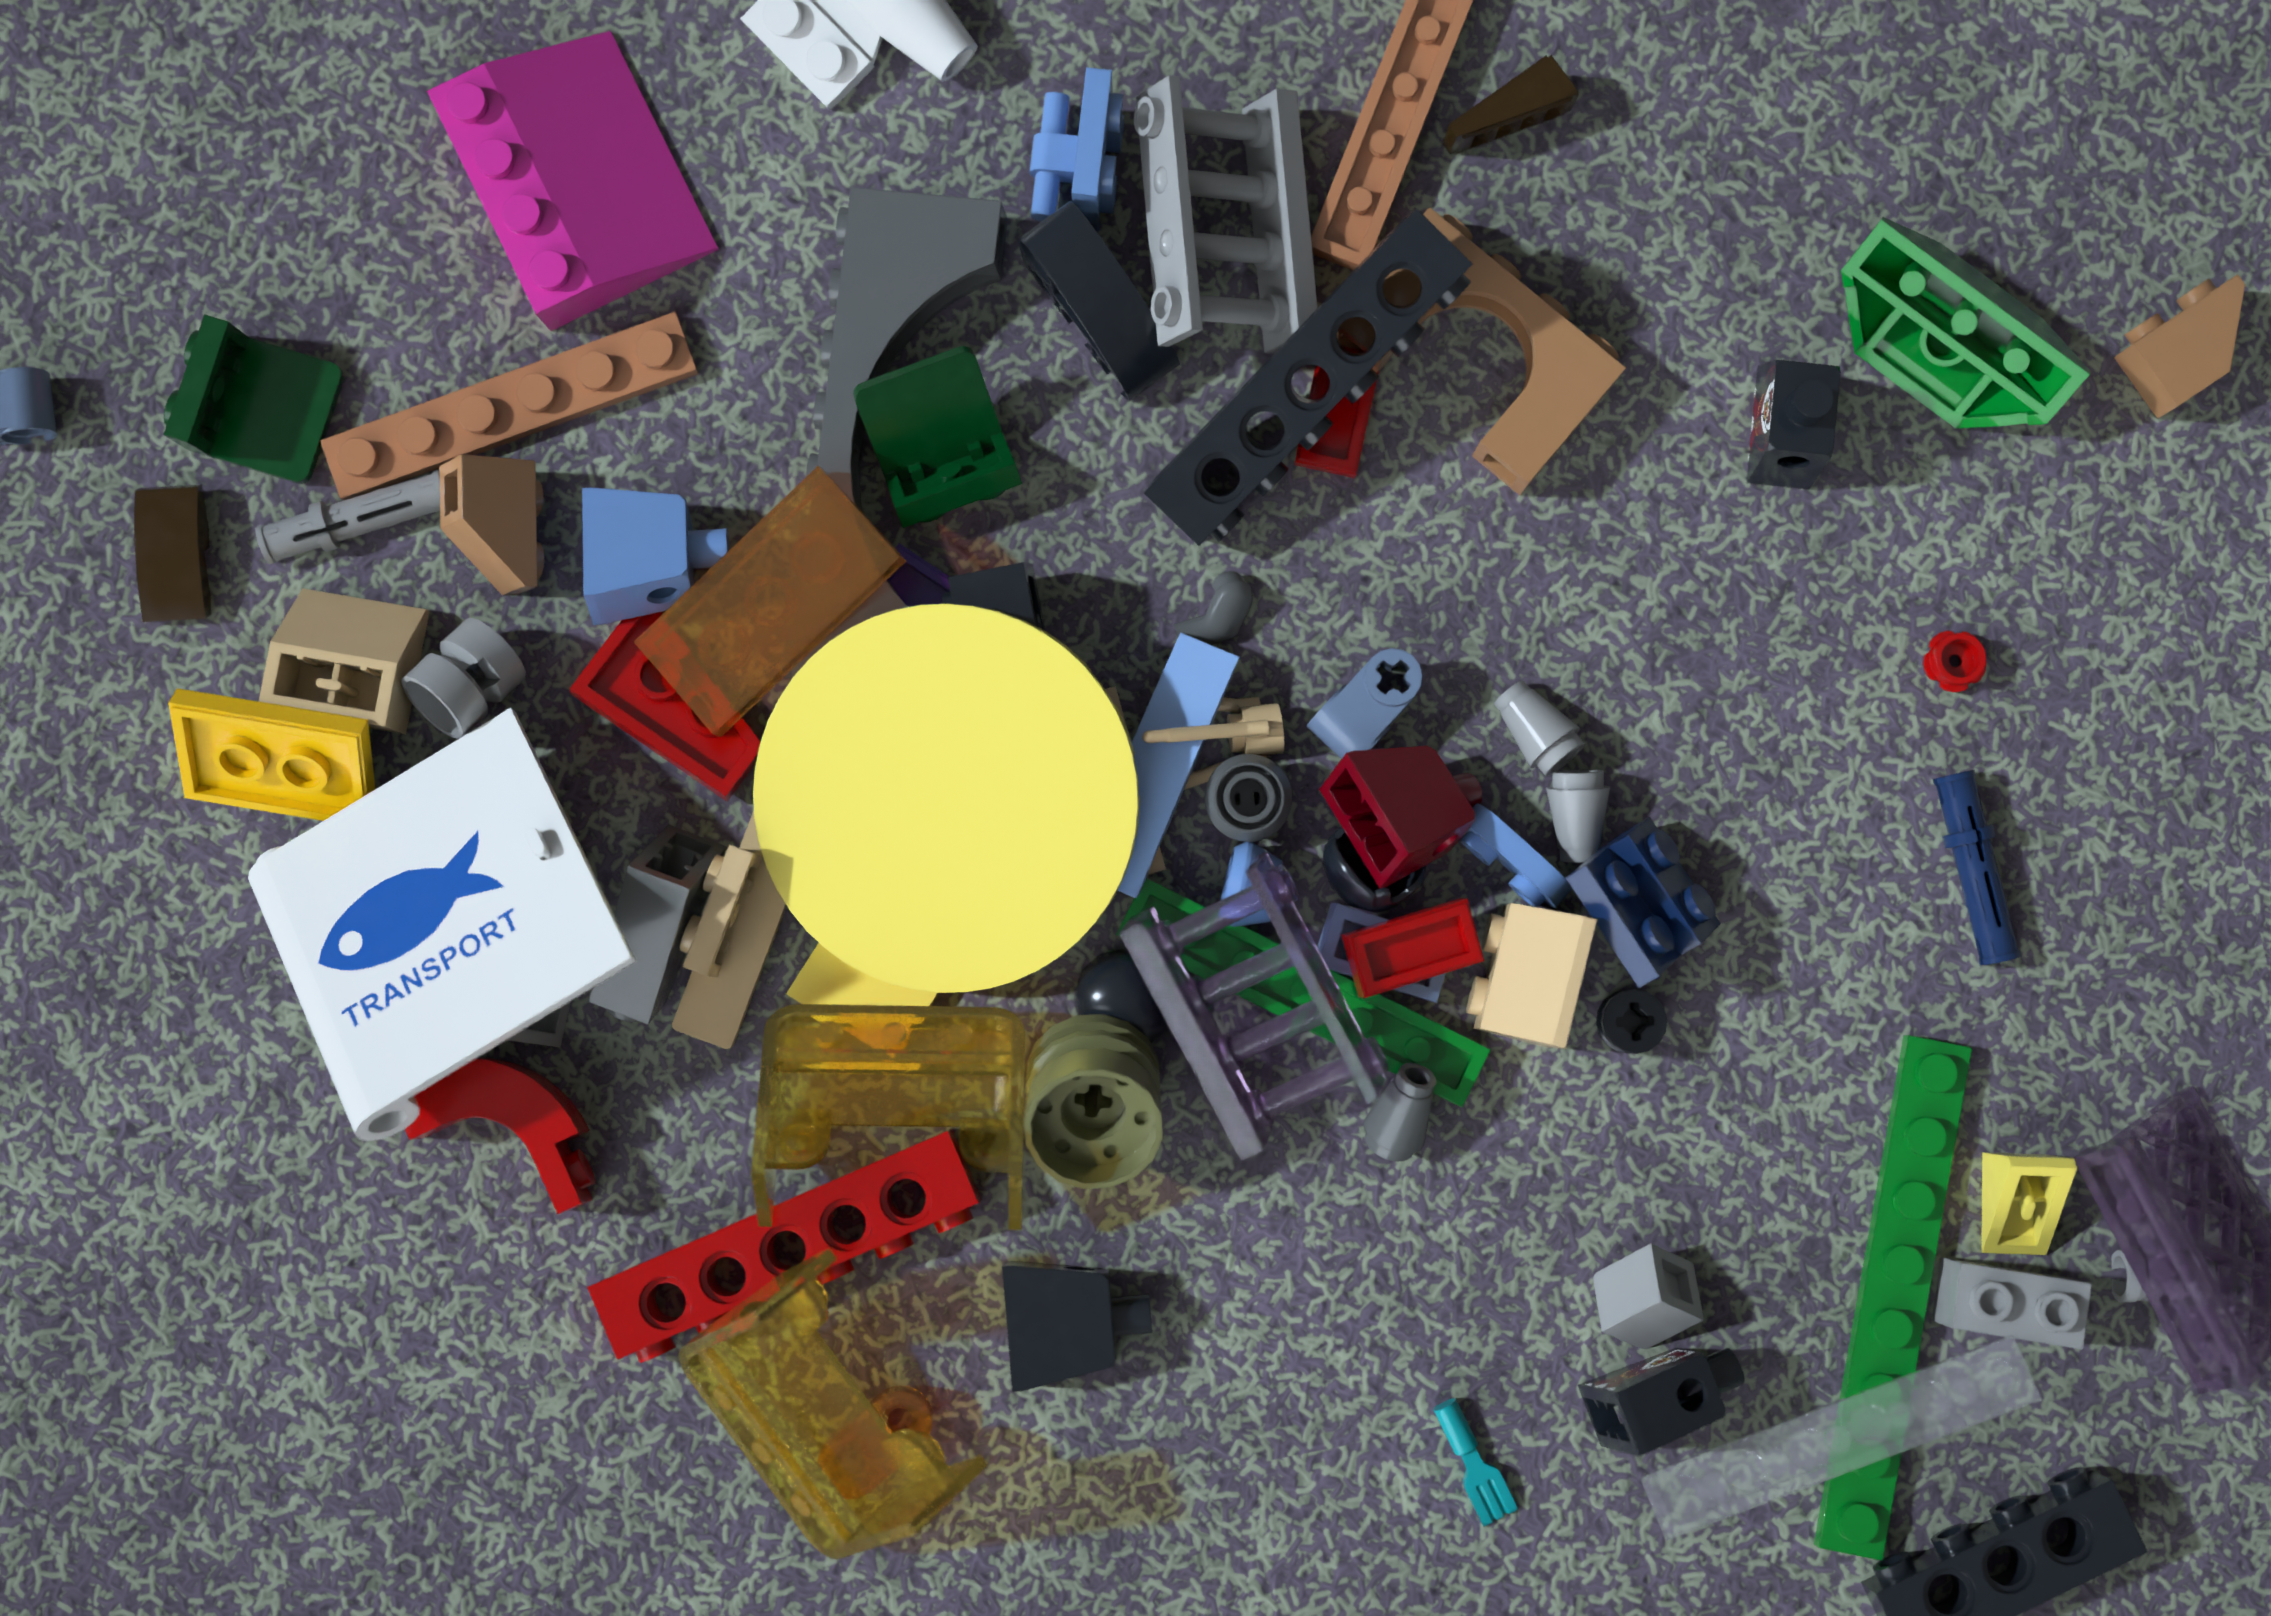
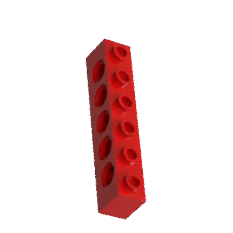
[587,1129,982,1363]

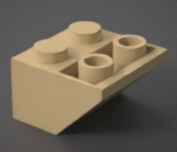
[259,588,430,735]

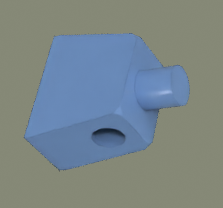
[582,487,731,625]

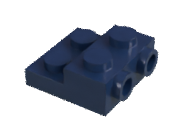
[1566,817,1721,988]

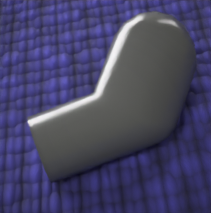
[1174,571,1252,645]

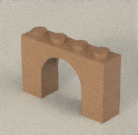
[1337,207,1626,495]

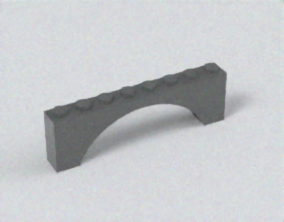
[783,187,1008,680]

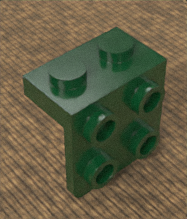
[164,314,345,484]
[853,346,1022,528]

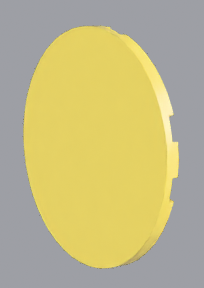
[753,604,1140,993]

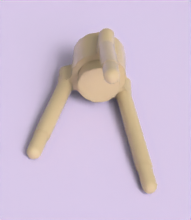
[1142,697,1284,790]

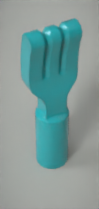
[1433,1398,1518,1527]

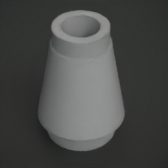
[1494,680,1585,777]
[1546,769,1610,862]

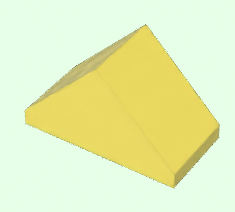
[1981,1152,2077,1255]

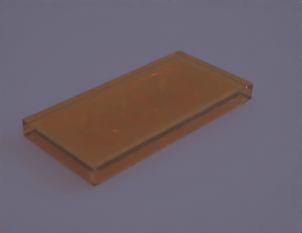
[634,466,906,737]

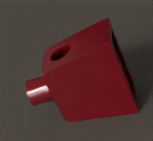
[1319,745,1482,888]

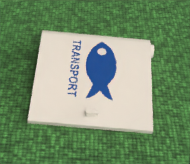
[248,708,636,1141]

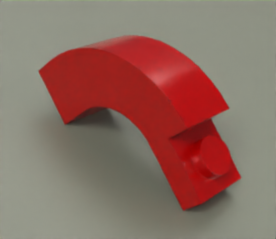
[405,1057,595,1214]

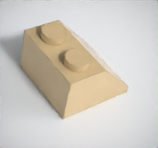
[1466,903,1597,1049]

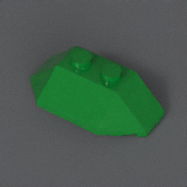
[1841,217,2091,428]

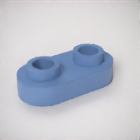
[1460,803,1573,908]

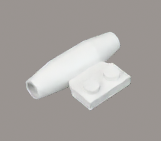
[740,0,977,110]

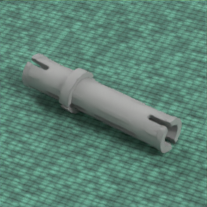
[255,470,440,565]

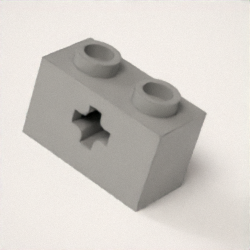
[1932,1257,2092,1349]

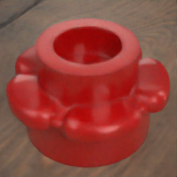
[1923,630,1987,693]

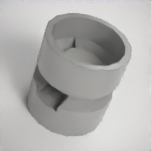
[401,618,526,739]

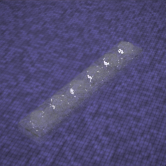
[1640,1335,2042,1540]

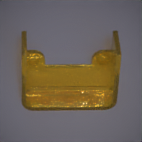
[751,1004,1025,1230]
[679,1249,988,1559]

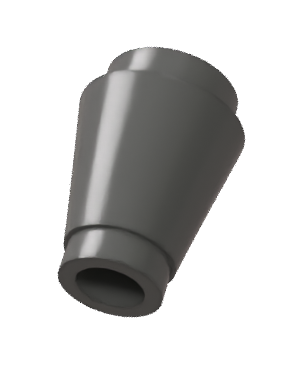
[1364,1063,1436,1161]

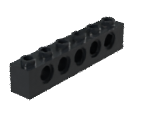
[1144,207,1472,546]

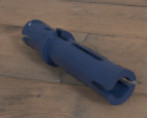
[1933,769,2022,965]

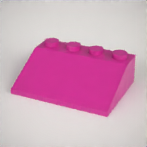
[427,31,719,331]

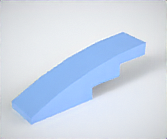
[1117,632,1240,898]

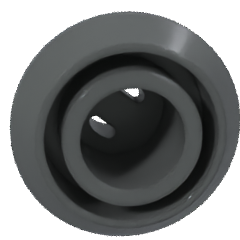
[1205,754,1292,842]

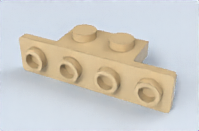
[672,810,787,1049]

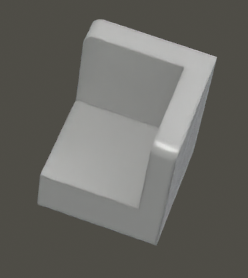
[1593,1243,1704,1349]

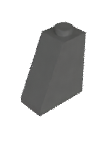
[588,824,727,1024]

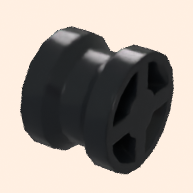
[1596,989,1667,1054]

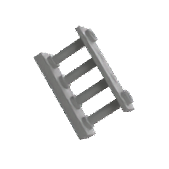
[1134,75,1318,353]

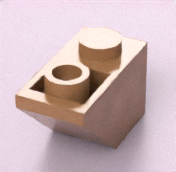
[2114,274,2245,419]
[439,454,544,595]

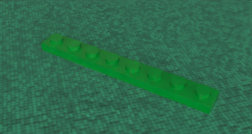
[1814,1035,1972,1561]

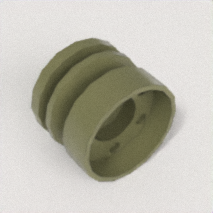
[1024,1014,1163,1189]

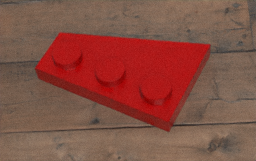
[569,612,760,802]

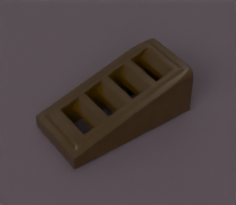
[1443,55,1579,154]

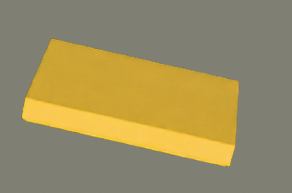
[168,688,375,821]

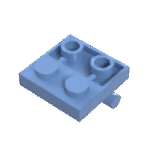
[1029,67,1124,231]

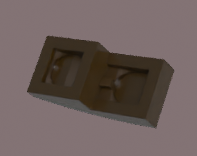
[134,484,211,622]

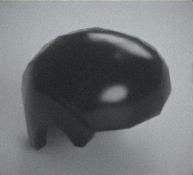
[1322,826,1427,913]
[1074,949,1174,1043]

